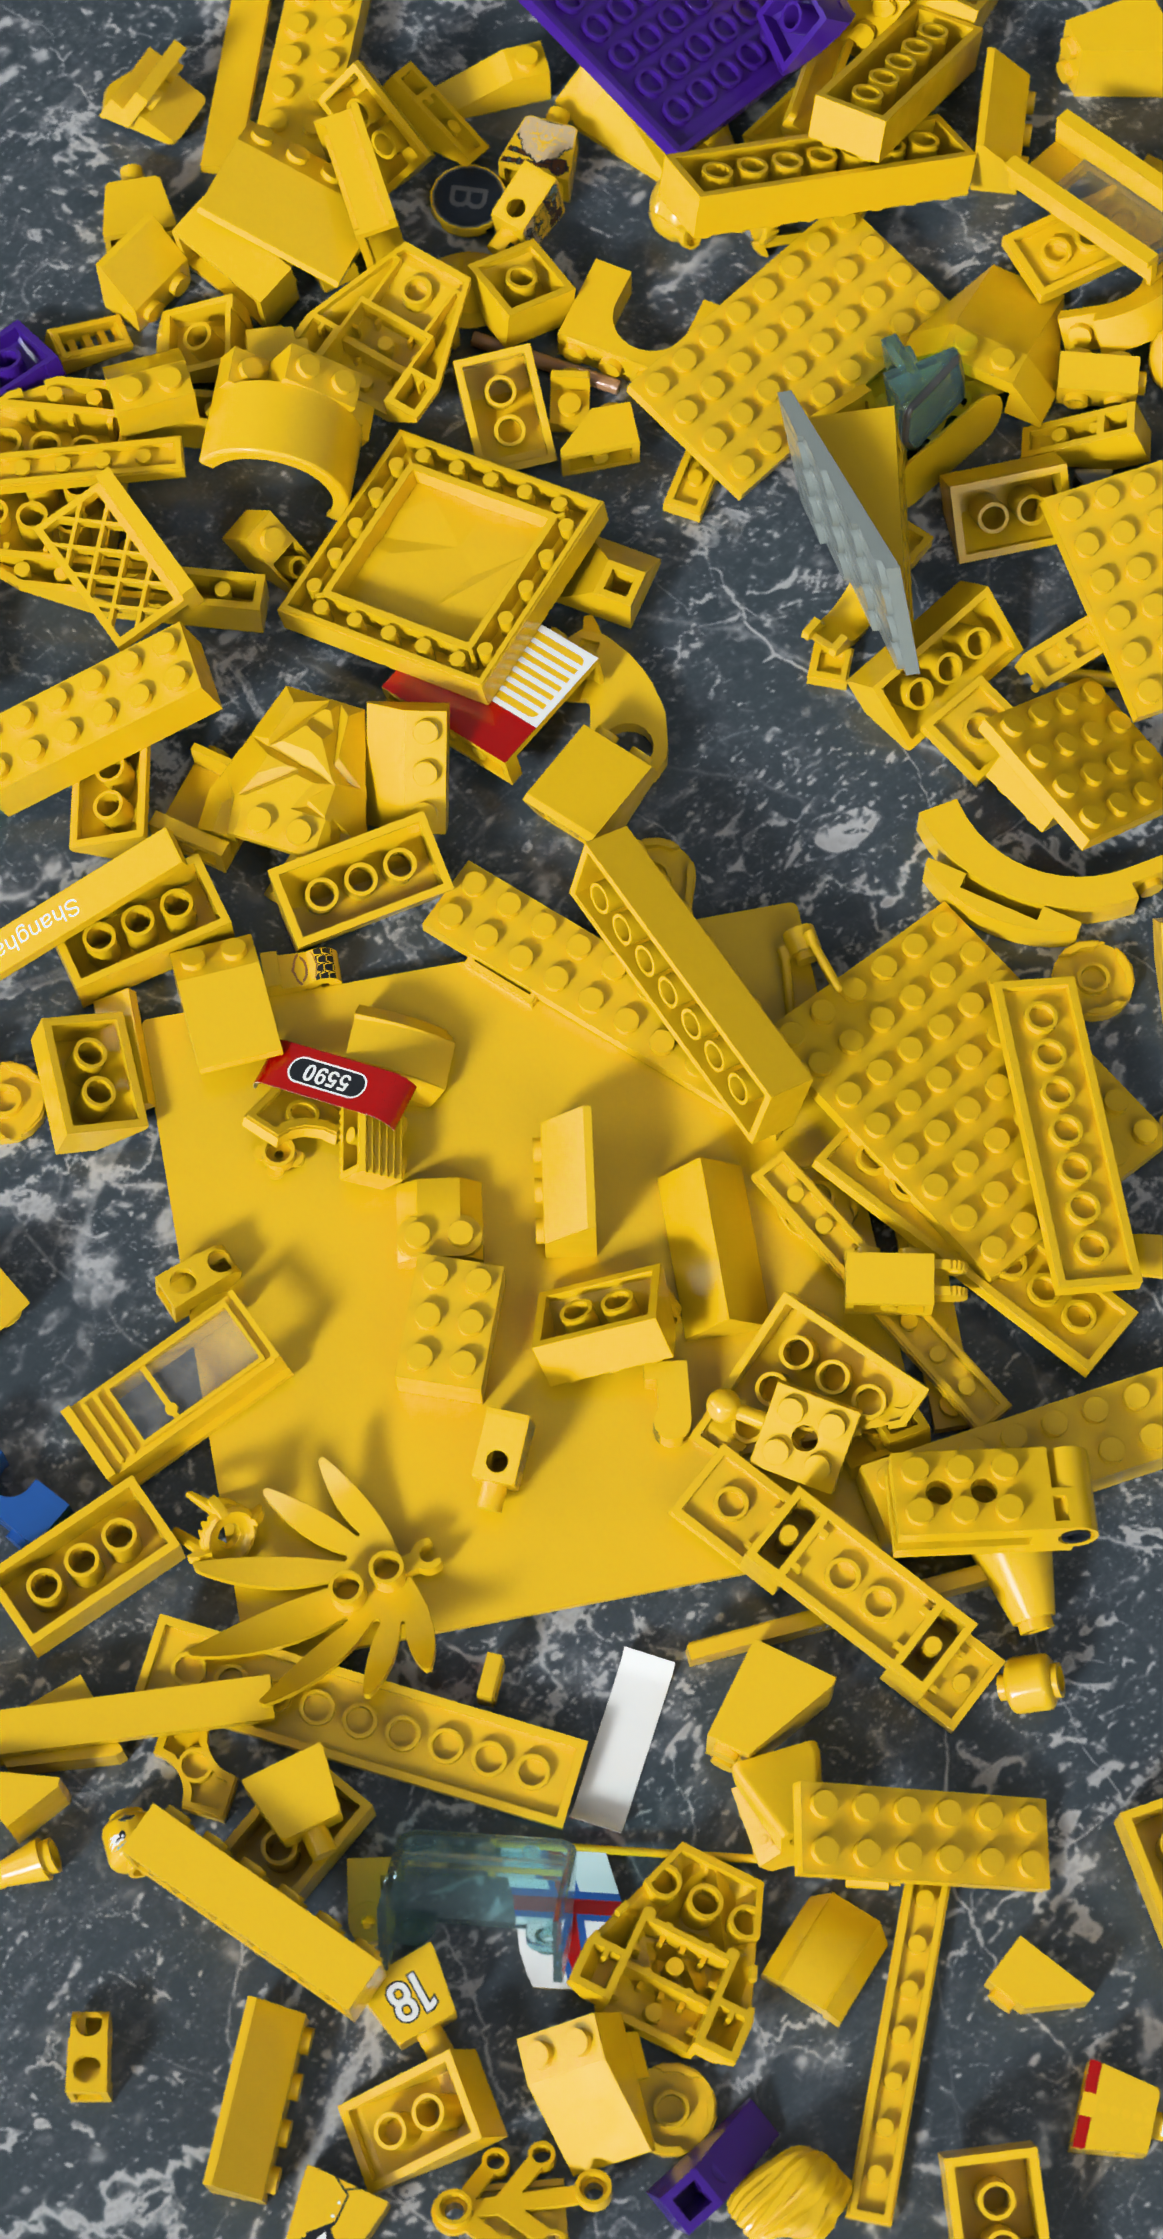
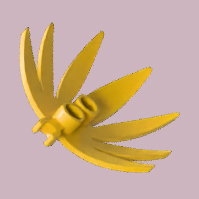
[188,1456,444,1708]

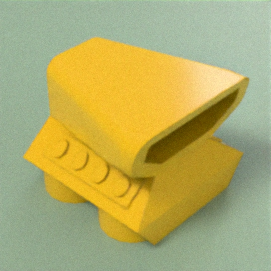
[731,1740,823,1872]

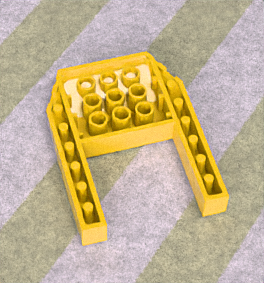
[0,376,270,633]

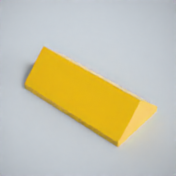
[69,745,151,859]
[657,1157,769,1342]

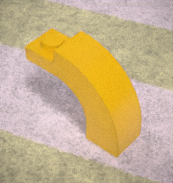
[1057,276,1163,354]

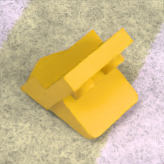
[99,39,206,145]

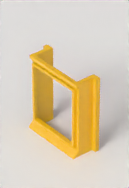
[313,101,404,269]

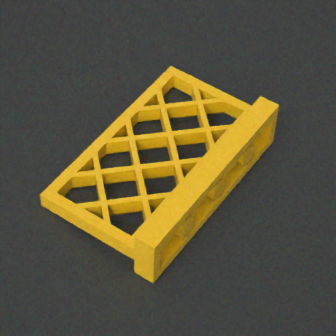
[33,467,204,651]

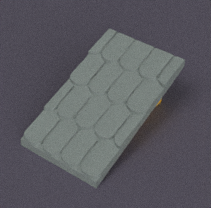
[777,391,920,675]

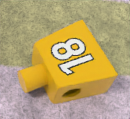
[367,1942,458,2060]

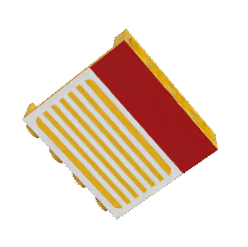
[381,624,605,785]

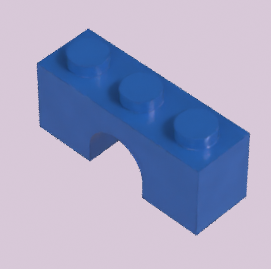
[0,1450,74,1550]

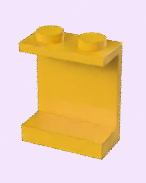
[148,742,244,873]

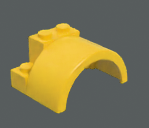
[199,343,375,521]

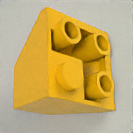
[556,536,661,629]

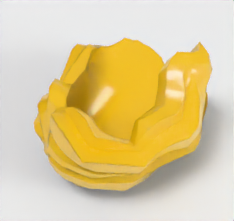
[726,2145,853,2239]

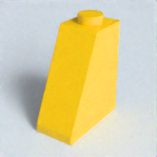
[0,1675,128,1774]

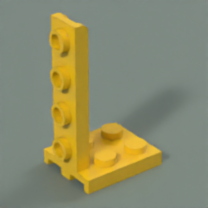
[782,0,912,135]

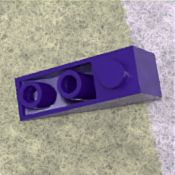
[646,2098,780,2235]

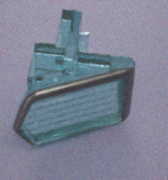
[881,333,965,451]

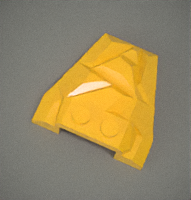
[197,686,368,857]
[566,1841,764,2066]

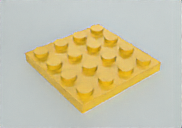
[978,676,1163,851]

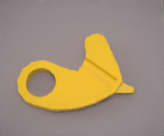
[565,614,669,783]

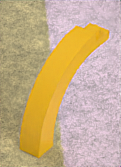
[916,799,1163,924]

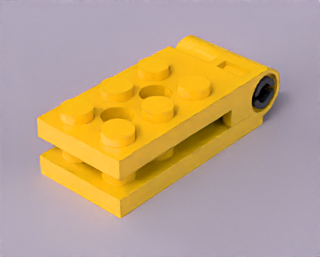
[884,1446,1099,1558]

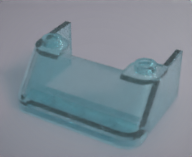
[377,1830,577,1983]

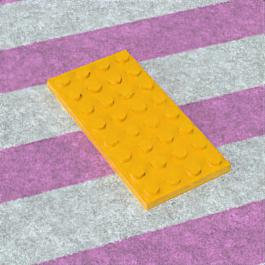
[626,213,949,501]

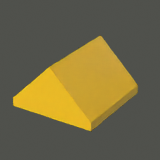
[0,1772,72,1844]

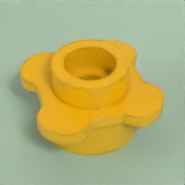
[254,1139,305,1180]

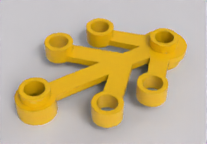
[431,2141,613,2239]

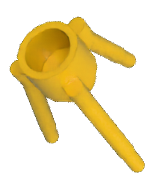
[777,923,843,1015]

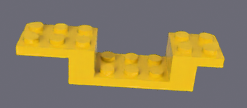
[668,1443,1006,1734]

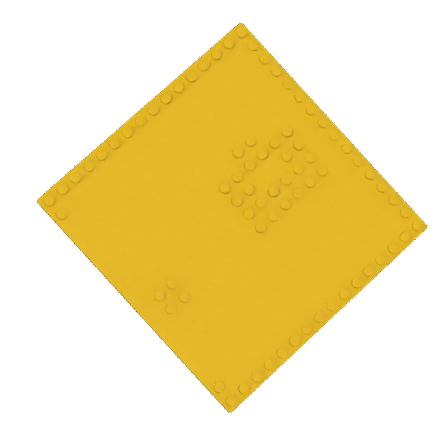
[142,902,905,1656]

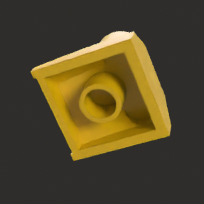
[396,1177,484,1269]

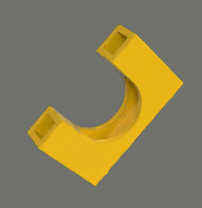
[558,259,719,382]

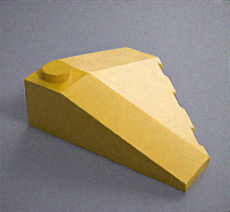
[689,1292,931,1457]

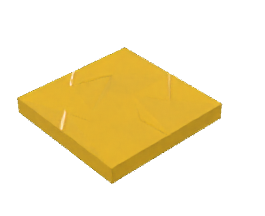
[277,429,609,706]

